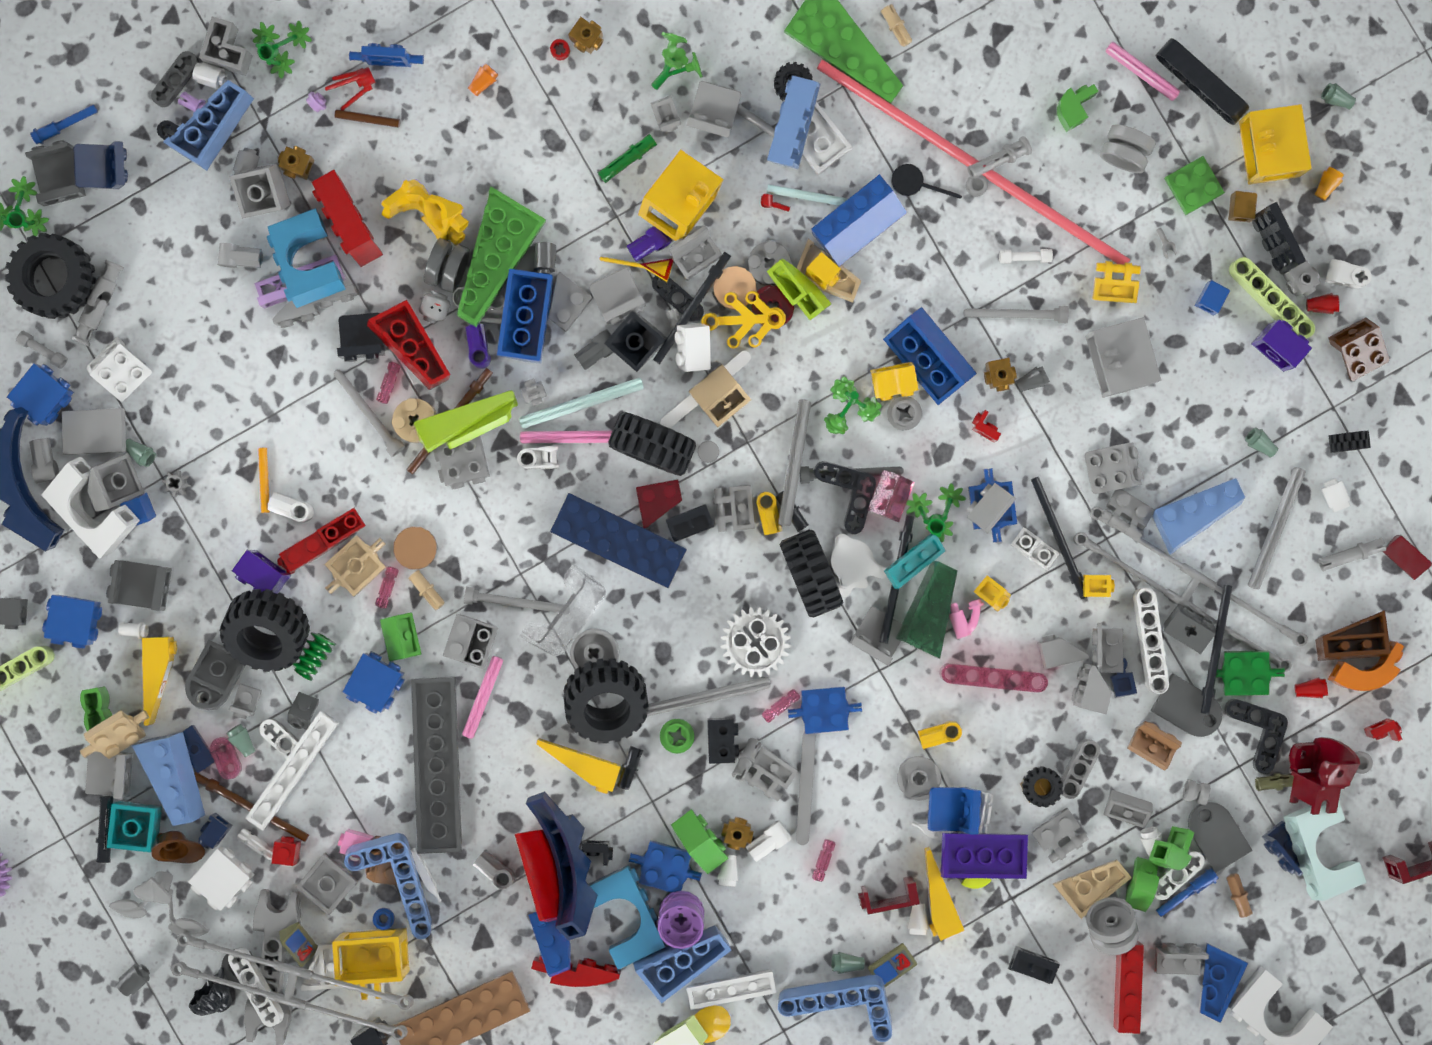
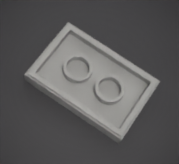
[62,408,126,455]

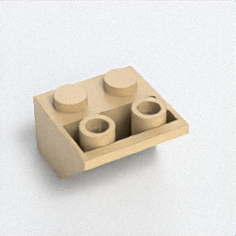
[688,364,751,427]

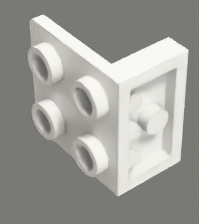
[86,337,152,402]

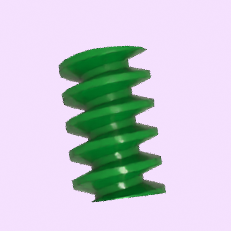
[293,632,336,681]

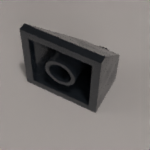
[604,310,667,372]

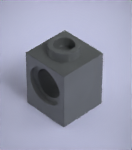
[0,598,28,630]

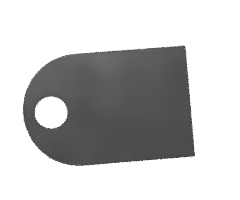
[185,640,245,710]
[1150,674,1222,737]
[1188,802,1253,873]

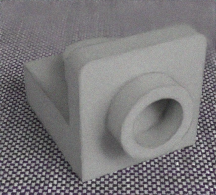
[229,684,262,719]

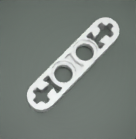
[228,948,284,1027]

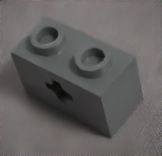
[1164,604,1216,654]

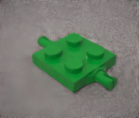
[1216,651,1285,696]

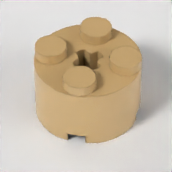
[392,398,437,443]

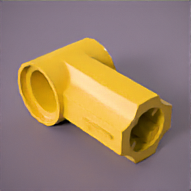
[756,492,783,535]
[918,721,962,749]

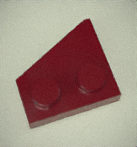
[636,479,682,528]

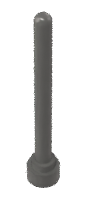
[800,466,904,484]

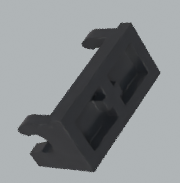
[666,504,715,542]
[1008,946,1060,984]

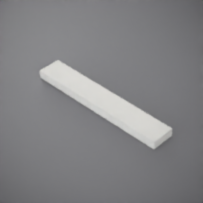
[245,710,339,831]

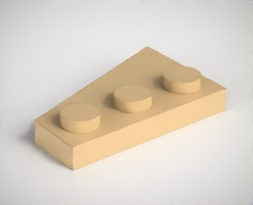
[797,238,861,302]
[1053,859,1132,919]

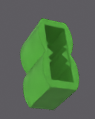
[80,686,112,731]

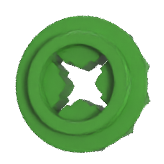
[660,719,694,754]

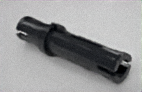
[95,796,113,863]

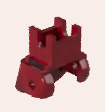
[1289,737,1360,815]

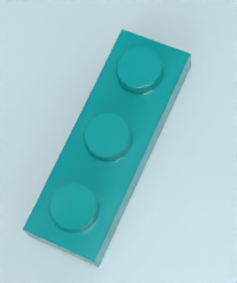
[884,534,946,589]

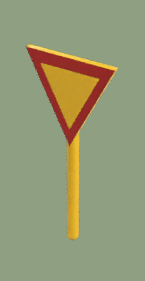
[599,257,674,282]

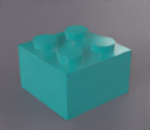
[107,801,162,853]

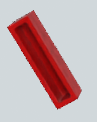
[1113,941,1144,1034]

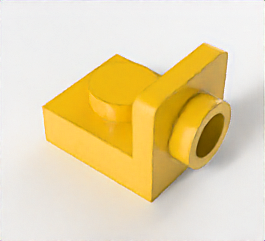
[973,575,1011,612]
[1083,575,1115,597]

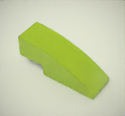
[766,258,831,320]

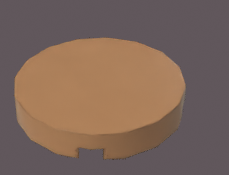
[393,527,437,570]

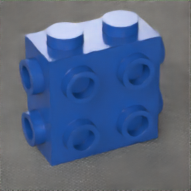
[7,363,74,426]
[42,594,102,649]
[342,651,405,714]

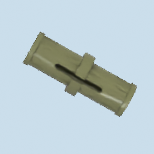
[1255,773,1294,791]

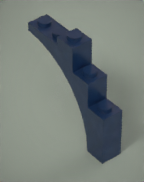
[0,407,65,552]
[526,791,598,941]

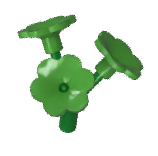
[651,32,703,90]

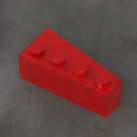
[312,170,383,267]
[367,300,451,390]

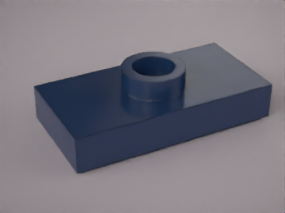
[182,725,217,773]

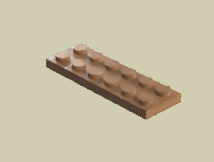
[394,970,530,1045]

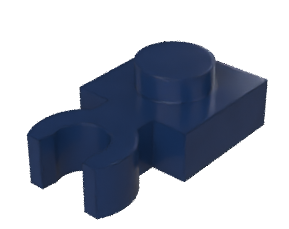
[1110,658,1137,698]

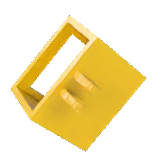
[1239,104,1312,185]
[638,149,724,241]
[332,928,410,1000]

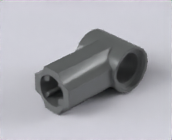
[574,329,614,370]

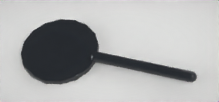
[891,164,962,199]

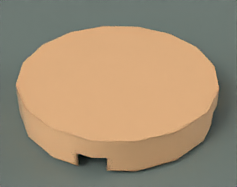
[713,266,756,310]

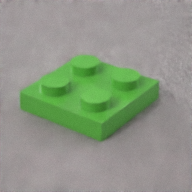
[1164,156,1225,215]

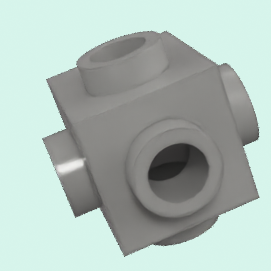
[1283,261,1321,297]

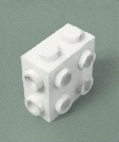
[188,846,254,911]

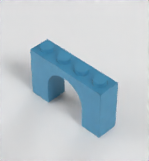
[267,208,346,308]
[588,865,666,970]

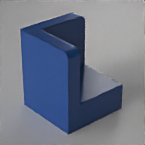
[1194,280,1230,316]
[120,492,156,526]

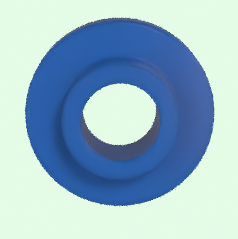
[373,908,395,930]

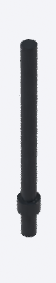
[653,252,731,365]
[1031,476,1087,599]
[879,515,915,644]
[1200,585,1233,715]

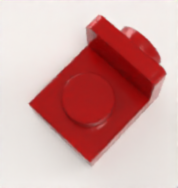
[972,410,1001,443]
[1364,718,1403,742]

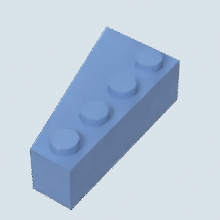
[767,76,821,169]
[163,80,254,171]
[1152,478,1245,555]
[132,732,205,826]
[633,925,731,1004]

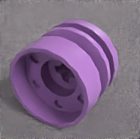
[658,891,704,949]

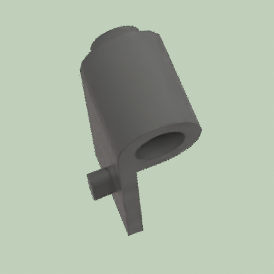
[515,242,556,274]

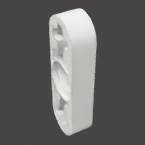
[259,719,312,763]
[1155,850,1205,900]

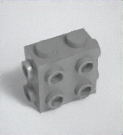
[433,436,490,489]

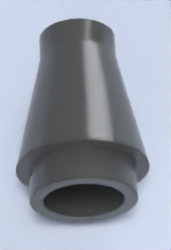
[1016,366,1050,392]

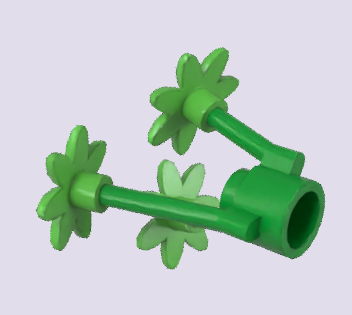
[252,21,312,79]
[0,176,49,236]
[905,483,966,542]

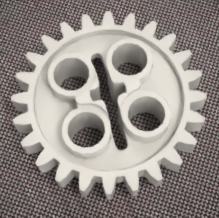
[720,607,791,677]

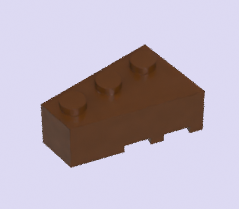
[1315,610,1391,661]

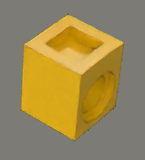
[805,252,841,291]

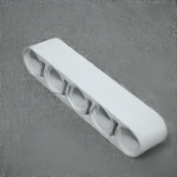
[1133,588,1169,694]

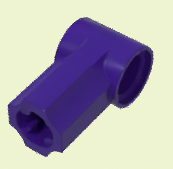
[626,226,673,262]
[465,324,491,369]

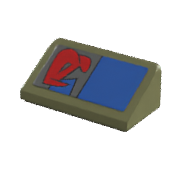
[279,922,318,967]
[867,943,917,987]

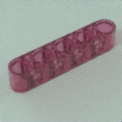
[939,663,1048,693]

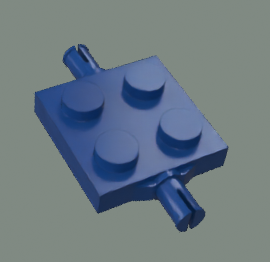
[349,43,424,67]
[968,468,1017,543]
[788,687,862,734]
[629,840,702,892]

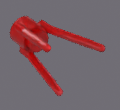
[325,67,376,111]

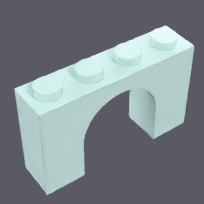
[1284,801,1367,901]

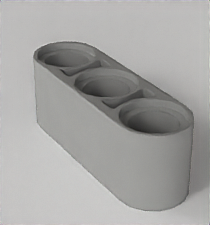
[1061,739,1100,799]

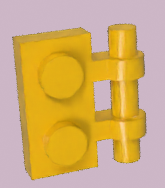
[1092,261,1141,303]

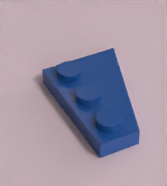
[528,912,571,977]
[1200,943,1248,1023]

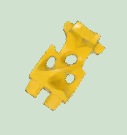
[381,179,469,246]

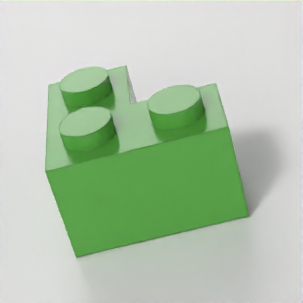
[671,809,728,874]

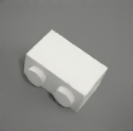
[675,323,711,372]

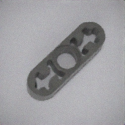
[151,51,199,107]

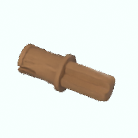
[1226,873,1253,918]

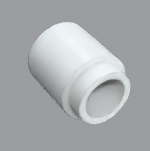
[193,62,227,89]
[1321,478,1350,512]

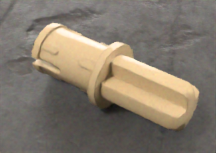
[881,4,912,47]
[408,570,445,610]

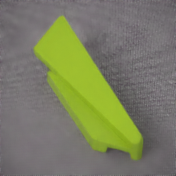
[414,390,518,453]

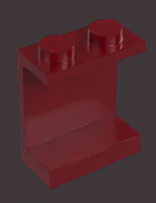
[1383,841,1432,884]
[858,876,920,915]

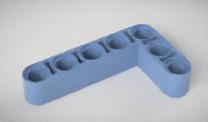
[344,833,432,939]
[778,975,892,1042]

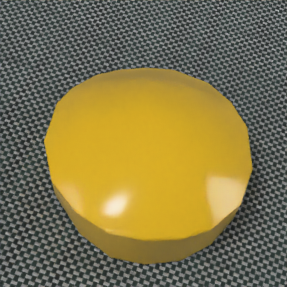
[694,1005,731,1043]

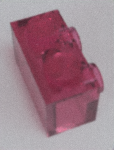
[868,470,914,523]

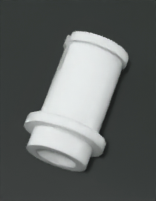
[118,622,149,639]

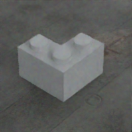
[199,16,253,76]

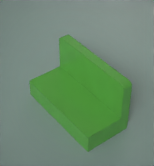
[380,612,421,661]

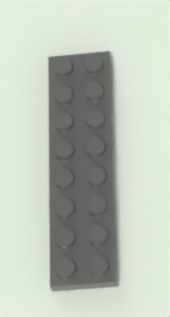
[411,677,462,854]

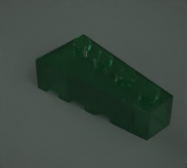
[896,561,958,659]

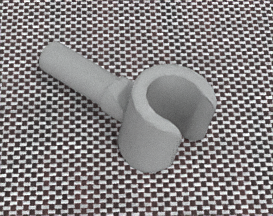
[1156,228,1177,259]

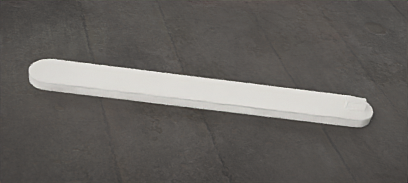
[660,351,751,428]

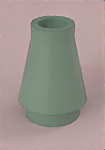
[1321,83,1356,110]
[1245,427,1279,458]
[126,438,156,467]
[226,724,256,757]
[831,952,865,974]

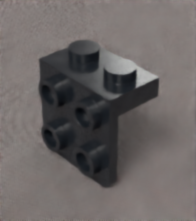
[337,313,385,362]

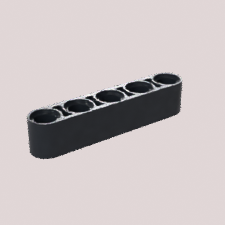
[1155,38,1249,125]

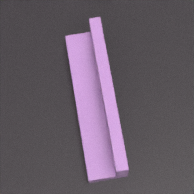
[254,255,346,309]

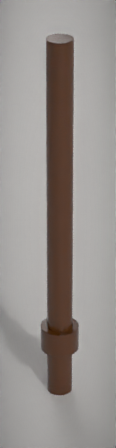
[406,368,493,474]
[194,772,309,842]

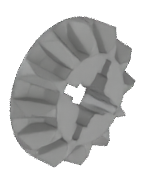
[887,396,922,431]

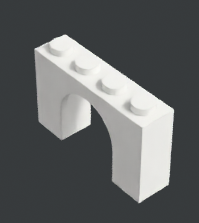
[42,457,140,559]
[1228,966,1333,1045]

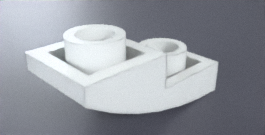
[1011,527,1060,572]

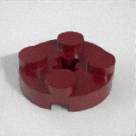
[751,285,794,327]

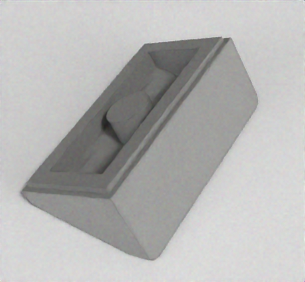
[1104,790,1153,828]

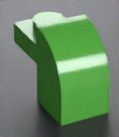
[1057,84,1098,132]
[1149,826,1194,870]
[1125,857,1159,912]

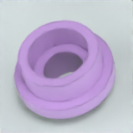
[306,92,326,112]

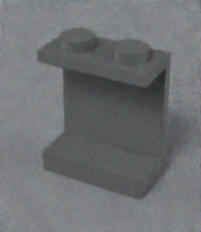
[25,140,86,207]
[106,560,172,611]

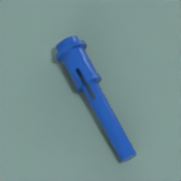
[30,105,98,145]
[1156,868,1219,917]

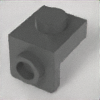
[288,692,319,730]

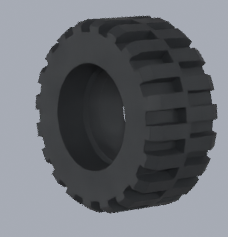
[5,233,96,319]
[608,412,696,476]
[779,529,844,618]
[220,589,310,672]
[563,658,649,744]

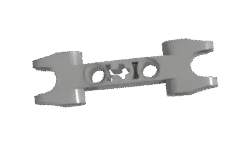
[244,889,301,1045]

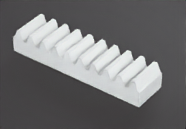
[687,969,777,1010]

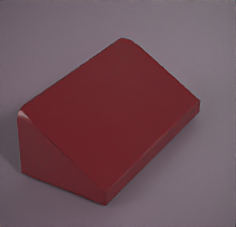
[1382,535,1432,580]

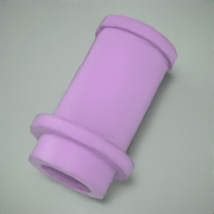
[178,92,206,112]

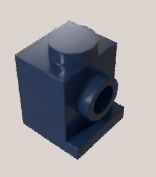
[198,813,233,849]

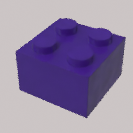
[1251,320,1312,372]
[232,549,291,594]

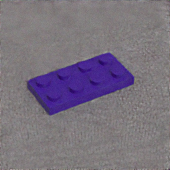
[941,833,1028,879]

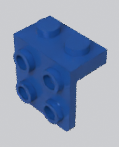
[928,787,982,834]

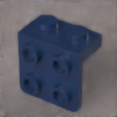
[73,141,128,189]
[1262,821,1303,877]

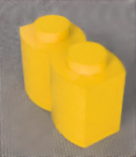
[870,362,919,401]

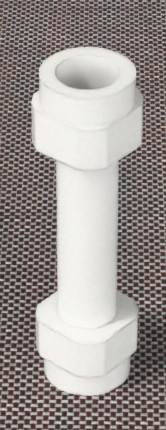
[999,249,1053,264]

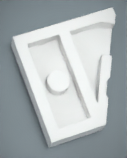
[301,943,343,991]

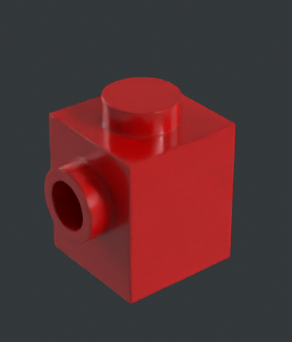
[271,836,301,866]

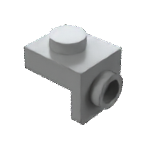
[650,95,681,132]

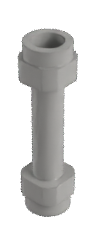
[16,331,68,369]

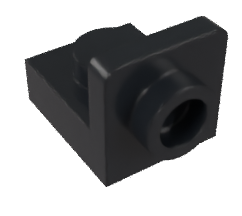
[582,840,613,866]

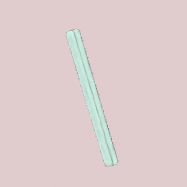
[519,378,644,428]

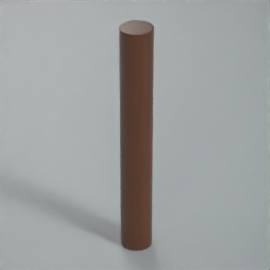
[335,109,400,128]

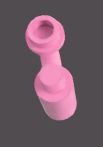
[948,598,985,639]

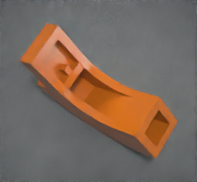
[1328,641,1404,691]

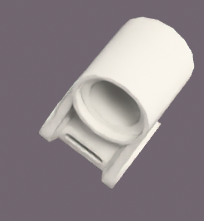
[1325,259,1372,289]
[517,446,559,469]

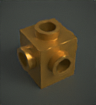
[568,16,604,54]
[278,146,315,180]
[984,358,1017,392]
[721,817,754,850]

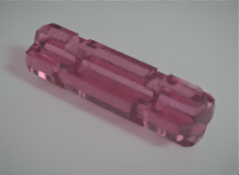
[376,362,401,404]
[375,566,399,609]
[762,689,800,723]
[812,839,836,882]

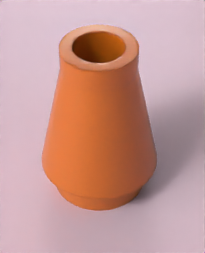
[468,63,498,97]

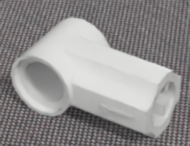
[268,492,314,522]
[746,820,792,862]

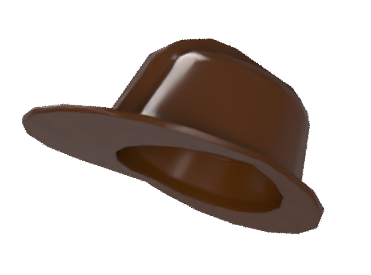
[151,830,205,863]

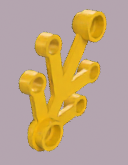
[701,291,786,349]

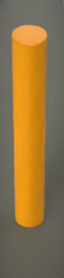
[258,448,270,513]

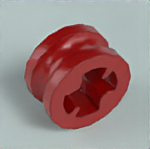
[550,39,570,61]

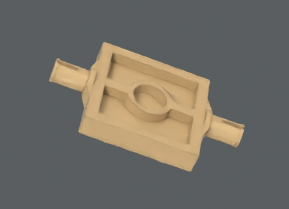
[324,535,387,597]
[80,710,149,759]

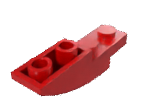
[279,508,366,573]
[531,955,621,987]

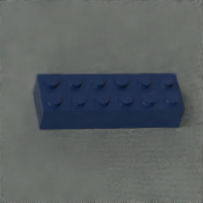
[550,493,687,588]

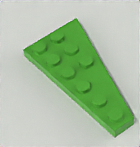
[784,0,903,104]
[457,187,546,327]

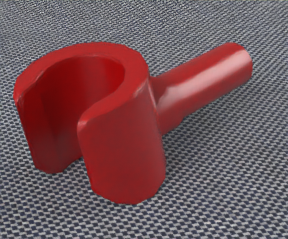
[761,194,790,212]

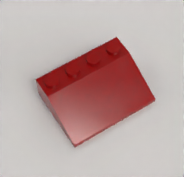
[515,829,559,922]

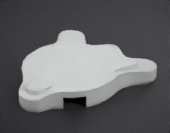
[831,534,886,597]

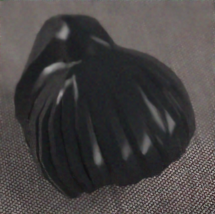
[189,967,232,1016]

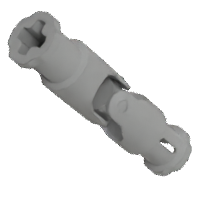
[71,260,124,346]

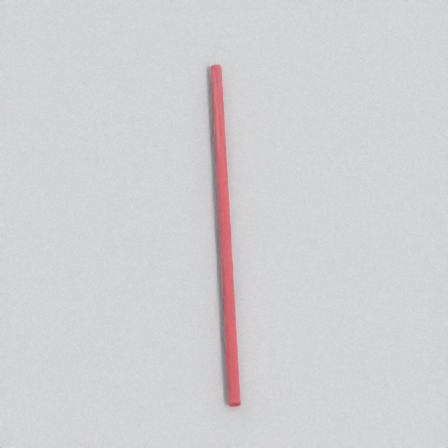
[817,59,1130,265]

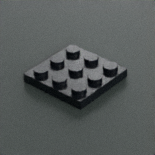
[1252,202,1306,274]

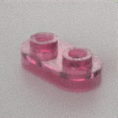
[210,737,242,779]

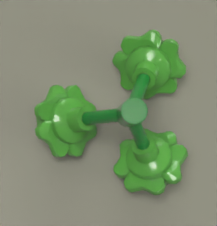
[824,377,882,435]

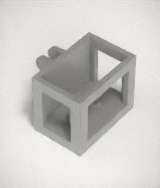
[1085,317,1162,398]

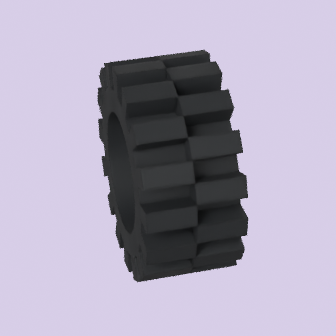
[774,62,813,101]
[1328,430,1371,453]
[1022,766,1064,808]

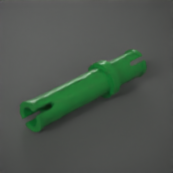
[597,134,657,184]

